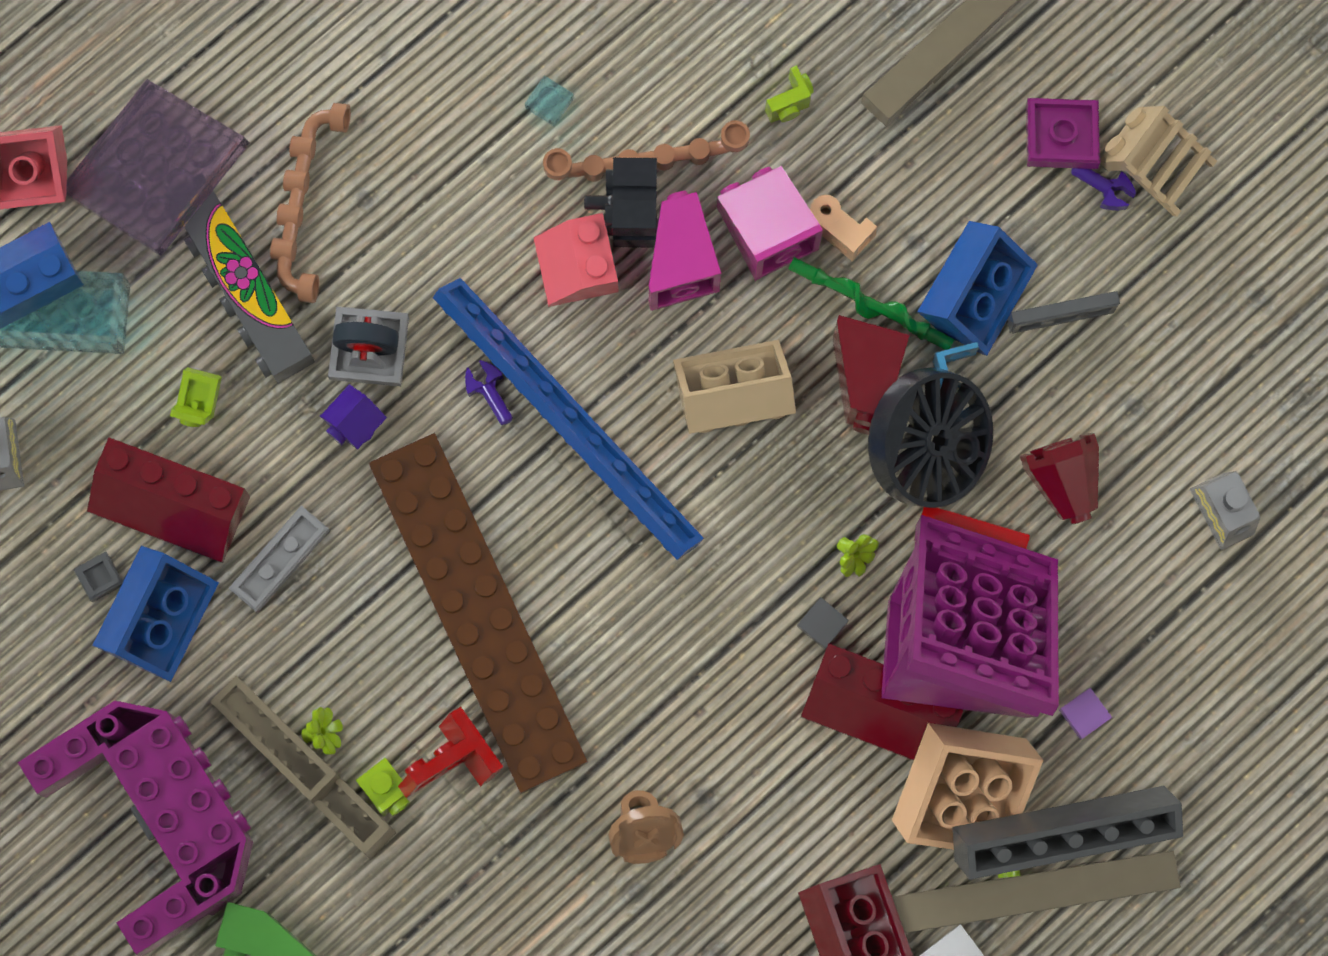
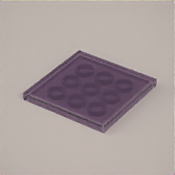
[66,79,250,256]

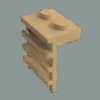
[1100,106,1217,217]

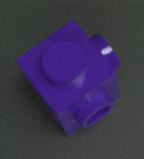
[320,384,387,450]

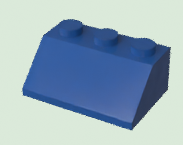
[917,221,1038,356]
[0,222,84,329]
[92,546,219,682]

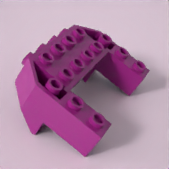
[17,700,253,956]

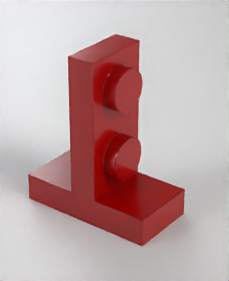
[398,707,503,798]

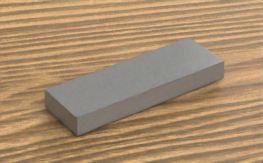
[229,505,330,613]

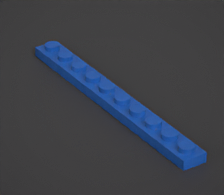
[433,278,704,560]

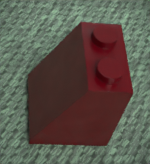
[832,315,910,435]

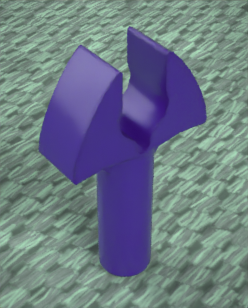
[1071,168,1136,211]
[465,360,513,425]

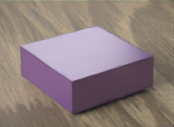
[1059,688,1112,740]

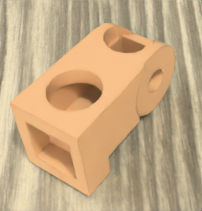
[810,195,877,262]

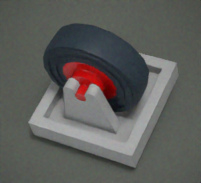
[328,307,409,387]

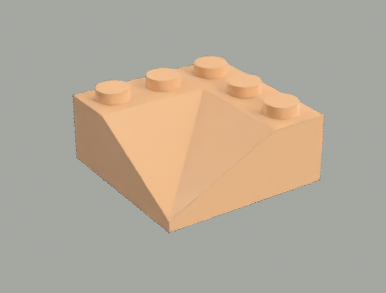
[892,723,1044,850]

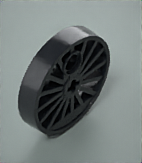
[868,367,994,508]

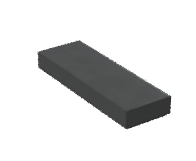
[1007,291,1120,334]

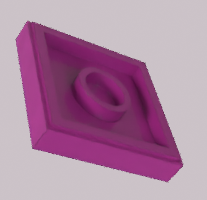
[1026,98,1100,169]

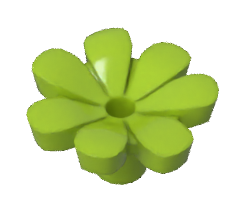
[837,534,879,577]
[301,707,343,755]

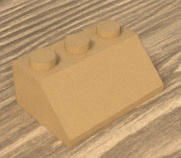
[673,340,796,434]

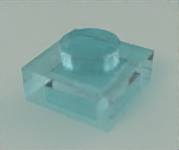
[524,75,574,127]

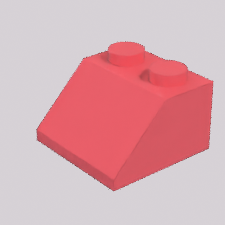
[0,125,68,209]
[533,213,619,307]

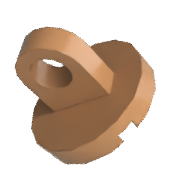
[608,790,684,864]

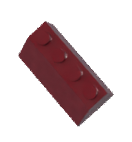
[87,437,250,563]
[800,643,964,761]
[798,864,913,956]

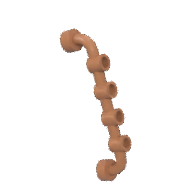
[270,103,351,303]
[543,120,750,182]

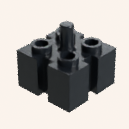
[584,157,657,248]

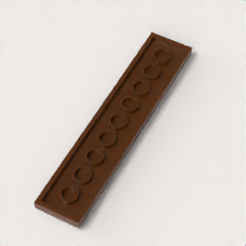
[369,433,588,794]

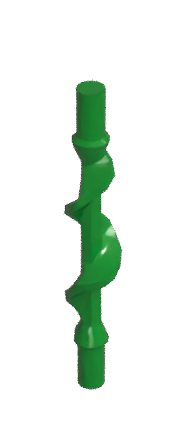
[788,257,954,350]

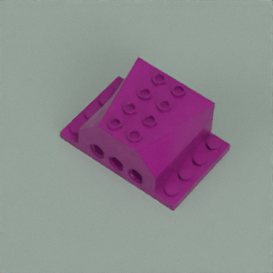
[882,515,1059,718]

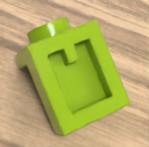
[356,758,410,816]

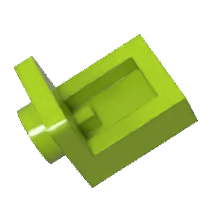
[765,65,814,123]
[170,367,222,427]

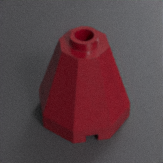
[1020,433,1099,524]

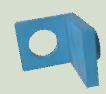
[932,342,979,389]

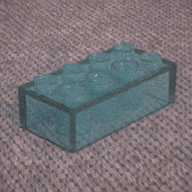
[0,271,130,354]

